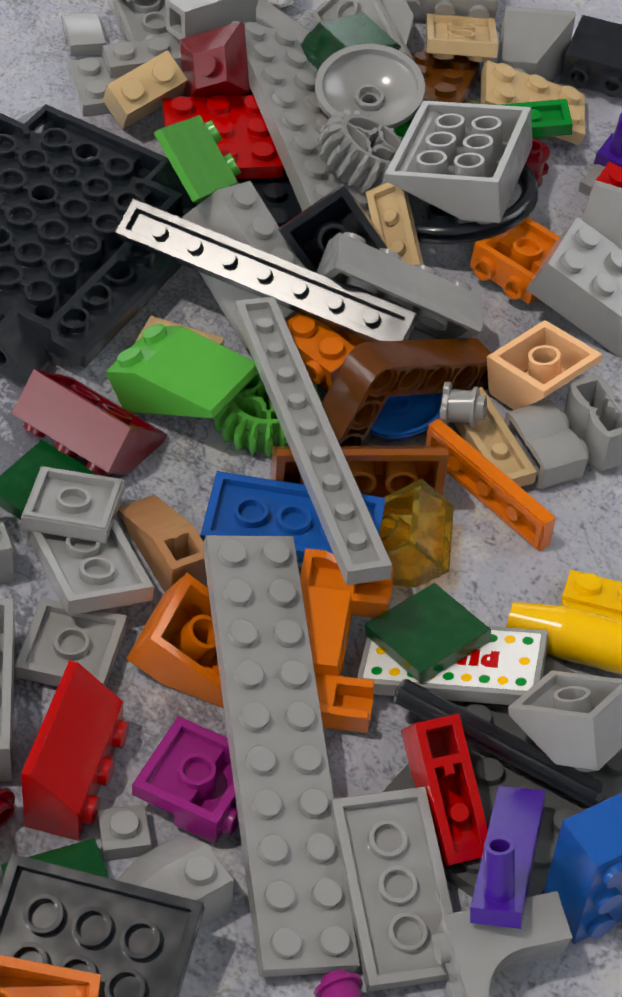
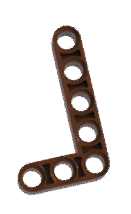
[322,338,493,446]

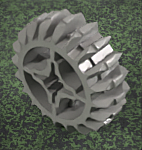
[316,109,403,193]

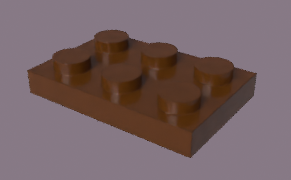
[411,51,480,103]

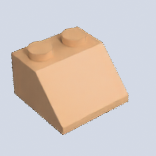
[487,320,602,410]

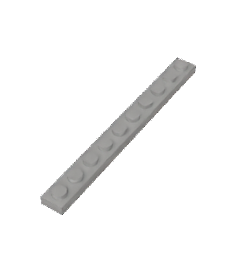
[235,296,392,585]

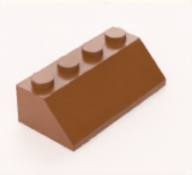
[270,445,449,512]

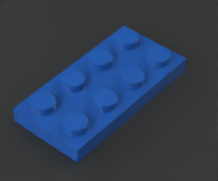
[200,471,386,563]

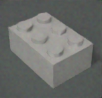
[526,217,622,358]

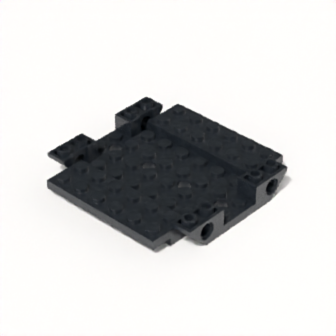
[0,104,197,385]

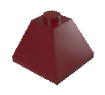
[180,21,250,97]

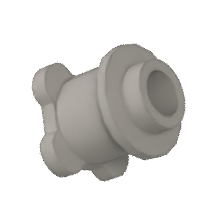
[440,381,487,428]

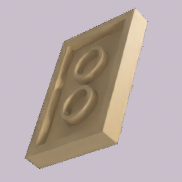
[426,14,498,62]
[481,60,586,146]

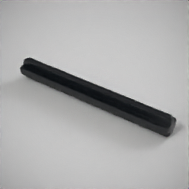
[394,679,604,806]

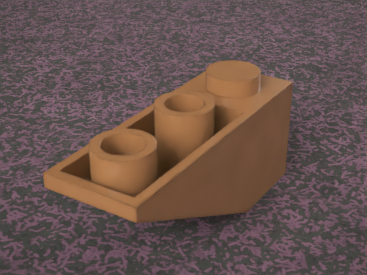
[117,495,208,592]

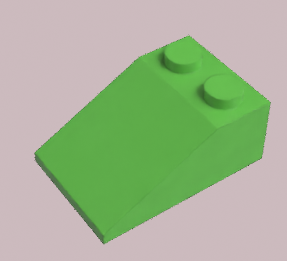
[154,115,241,205]
[105,324,258,418]

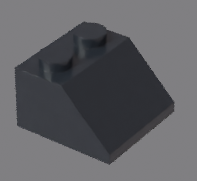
[278,184,387,273]

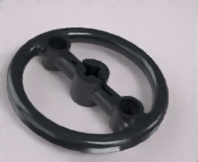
[414,164,538,244]

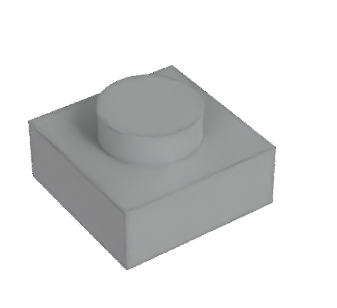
[97,804,151,861]

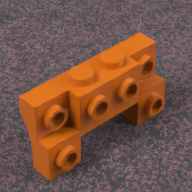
[300,548,394,733]

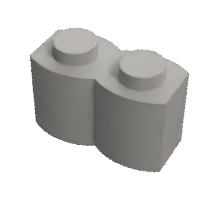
[564,374,622,471]
[504,400,589,489]

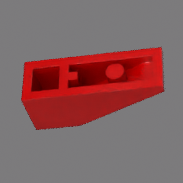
[401,713,488,866]

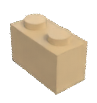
[103,50,188,130]

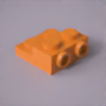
[469,217,560,304]
[286,313,369,391]

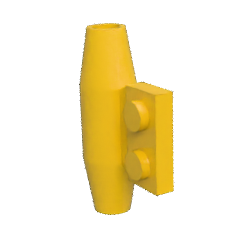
[506,569,622,675]

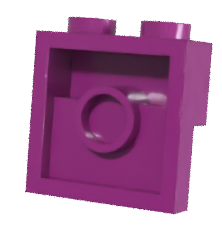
[132,716,239,845]

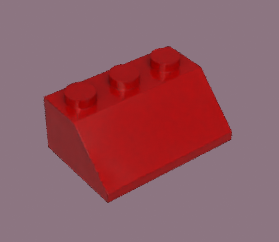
[21,660,129,841]

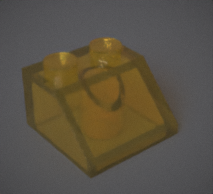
[379,479,454,588]

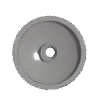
[315,44,425,128]

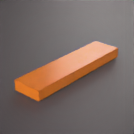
[425,418,556,551]

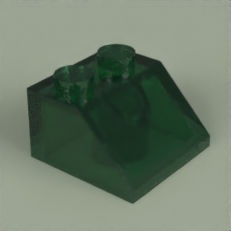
[300,12,401,70]

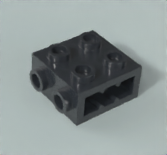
[560,15,622,98]

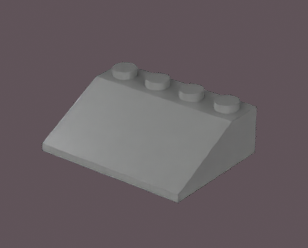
[385,101,532,224]

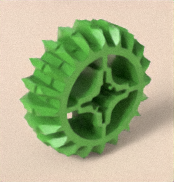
[212,372,322,458]

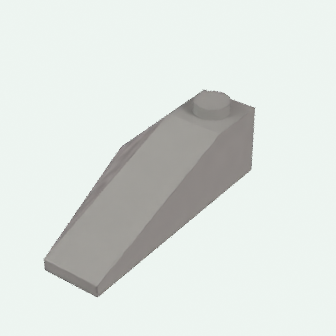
[117,835,234,928]

